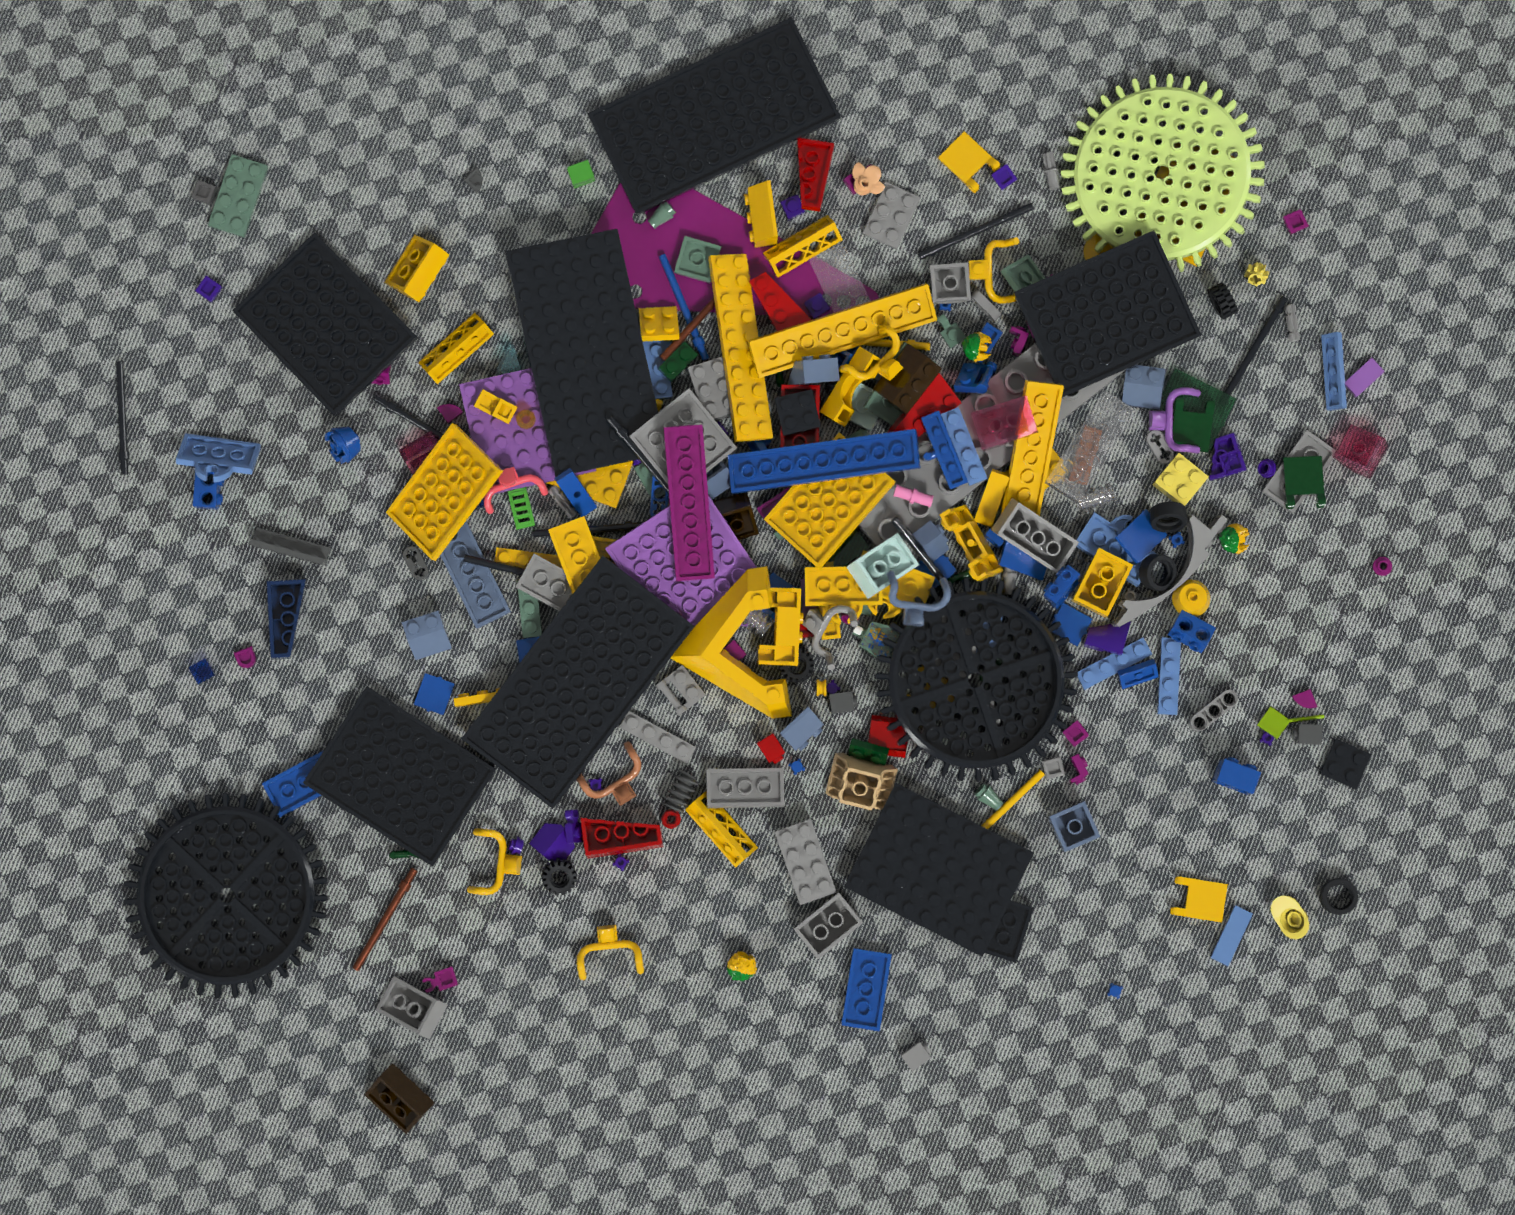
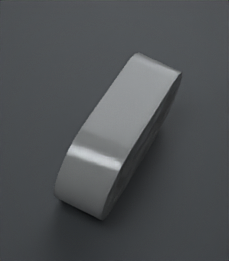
[971,289,1001,322]
[1146,430,1174,465]

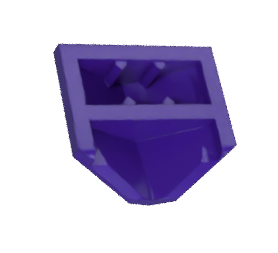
[529,823,575,861]

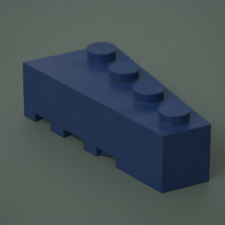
[267,579,306,660]

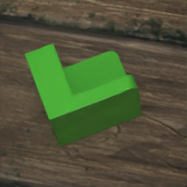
[567,160,595,189]

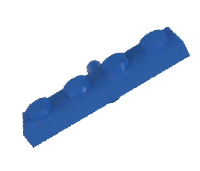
[921,411,968,490]

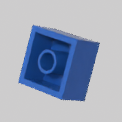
[1211,757,1261,795]

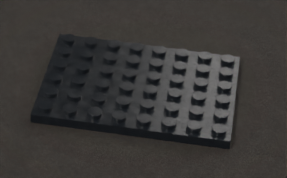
[1013,230,1202,398]
[232,232,418,417]
[303,686,496,867]
[844,783,1034,957]

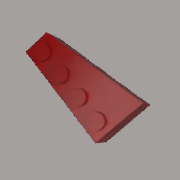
[749,272,812,332]
[887,373,962,438]
[580,818,664,859]

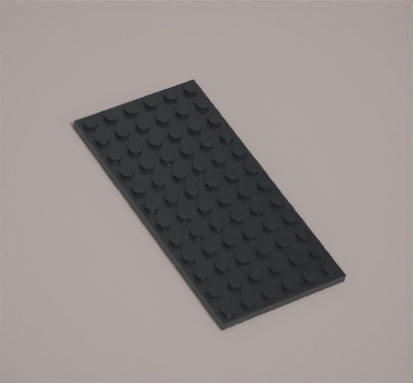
[587,17,841,216]
[505,229,658,477]
[461,556,695,809]

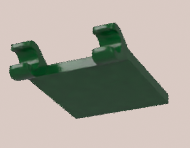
[1173,397,1215,452]
[1283,456,1326,509]

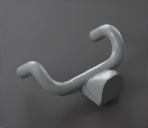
[802,605,858,670]

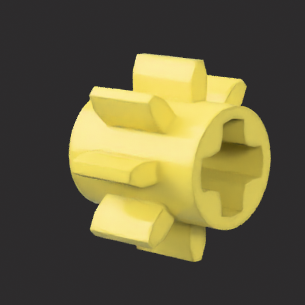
[1244,262,1269,286]

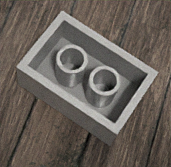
[688,357,731,421]
[794,892,863,959]

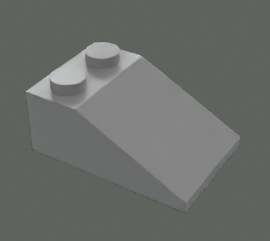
[376,976,448,1039]

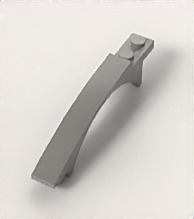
[1112,515,1228,627]

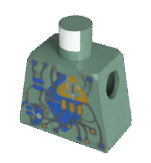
[852,621,899,664]

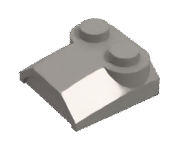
[930,262,971,304]

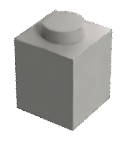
[901,1041,931,1072]

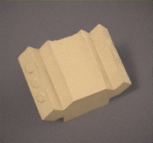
[825,753,898,811]

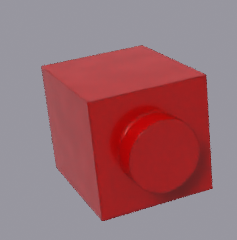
[757,733,785,764]

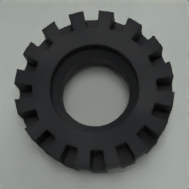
[1208,282,1238,320]
[780,648,814,683]
[541,858,577,896]

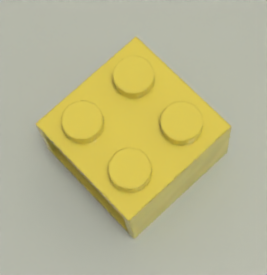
[1152,453,1209,506]

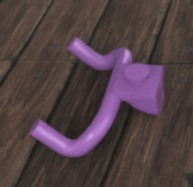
[1149,387,1201,454]

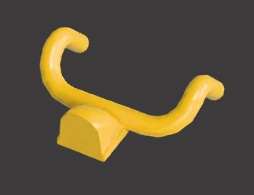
[969,237,1019,304]
[839,326,903,381]
[467,828,522,895]
[576,925,644,980]

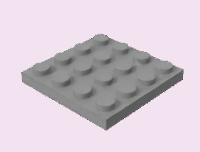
[629,388,737,484]

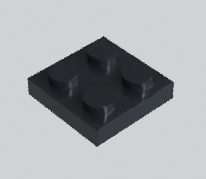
[775,389,821,436]
[1320,739,1371,790]

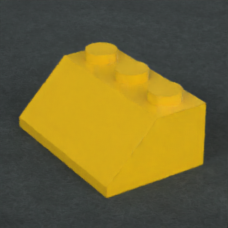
[744,180,778,248]
[384,235,449,302]

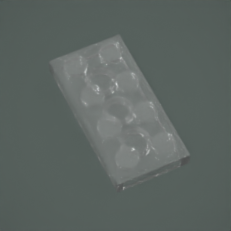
[809,243,870,313]

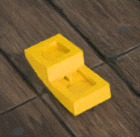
[473,389,518,424]

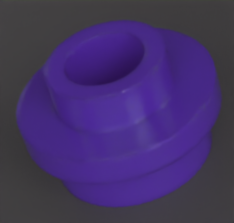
[1258,459,1276,478]
[508,836,524,855]

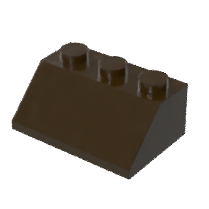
[872,344,942,414]
[713,492,759,540]
[364,1063,435,1134]

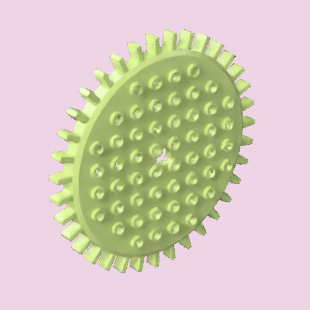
[1061,74,1265,272]

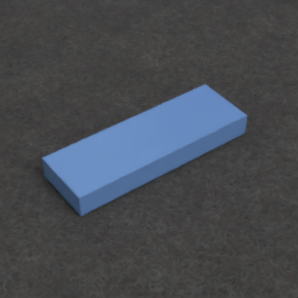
[1210,905,1253,966]

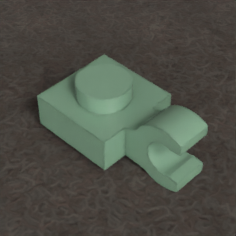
[937,314,966,349]

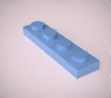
[1321,332,1347,411]
[941,407,988,486]
[1157,637,1181,715]
[1077,638,1152,690]

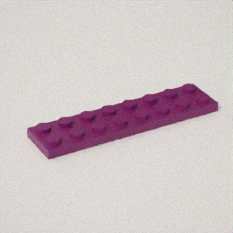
[664,424,715,581]

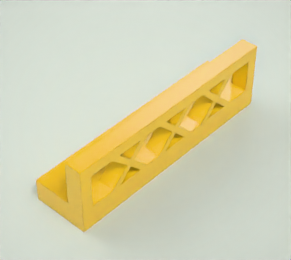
[763,215,843,278]
[418,313,494,384]
[685,791,758,868]

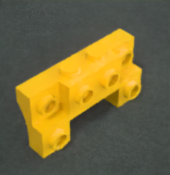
[939,505,1004,581]
[757,588,804,666]

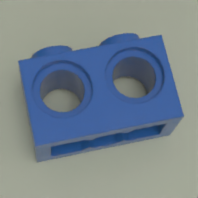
[193,472,224,510]
[1168,610,1216,653]

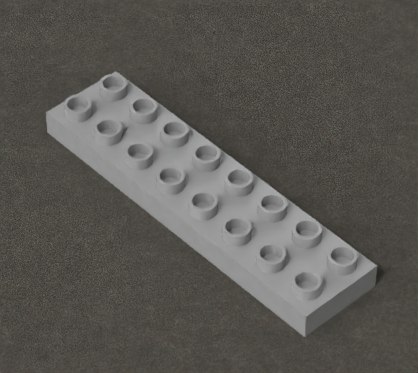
[858,343,1125,547]

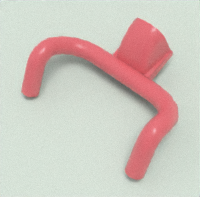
[483,467,549,514]

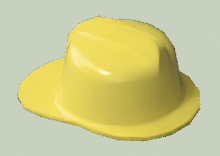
[1271,895,1309,939]

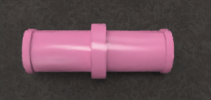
[893,484,934,508]

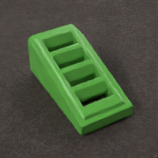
[508,487,535,530]

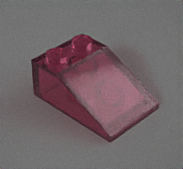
[971,395,1038,452]

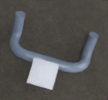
[887,571,951,627]

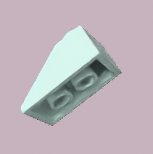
[847,533,919,599]

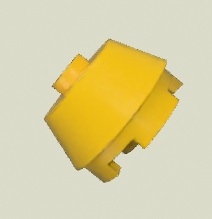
[1172,579,1210,617]

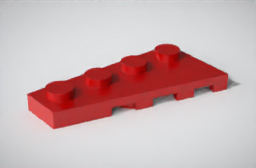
[797,138,835,212]

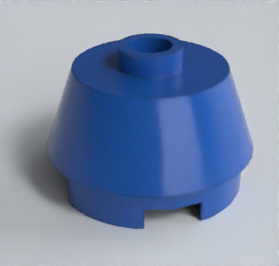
[325,426,361,464]

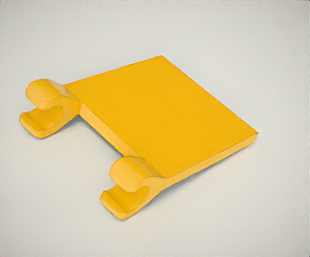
[938,131,1000,193]
[1170,876,1228,923]

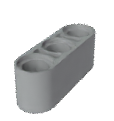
[1188,690,1238,732]

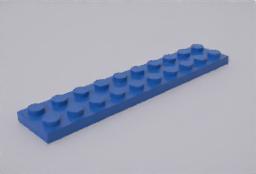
[728,429,921,494]

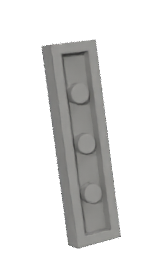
[619,711,696,764]

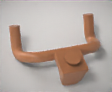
[576,742,641,806]

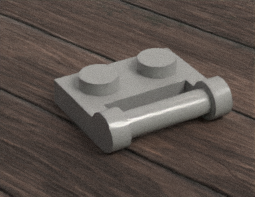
[656,665,706,716]

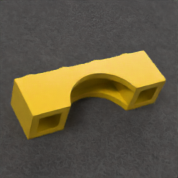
[820,346,880,427]

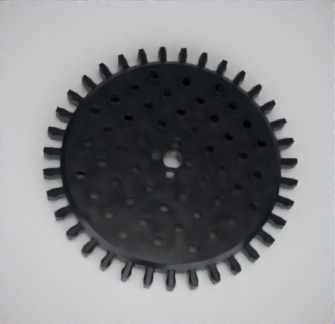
[874,578,1078,782]
[123,793,330,999]

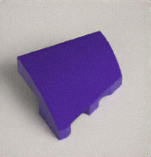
[1209,433,1247,481]
[1084,621,1131,656]

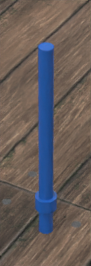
[659,254,709,361]

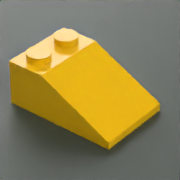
[1071,548,1133,618]

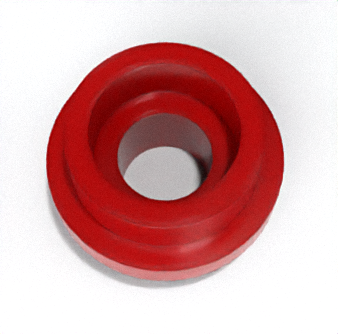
[661,809,681,829]

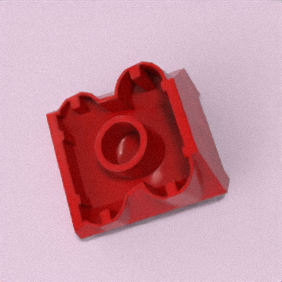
[868,715,908,758]

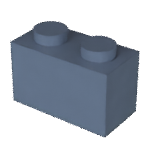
[912,520,949,562]

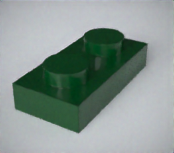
[658,342,698,382]
[848,738,889,765]

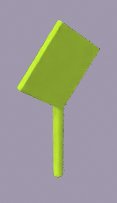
[1257,706,1325,739]

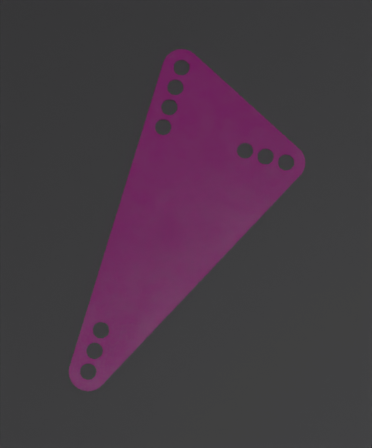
[591,183,879,318]

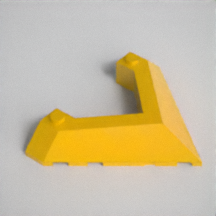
[671,566,792,719]

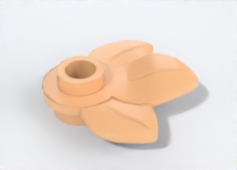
[852,162,885,195]

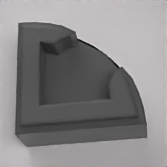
[463,166,483,194]

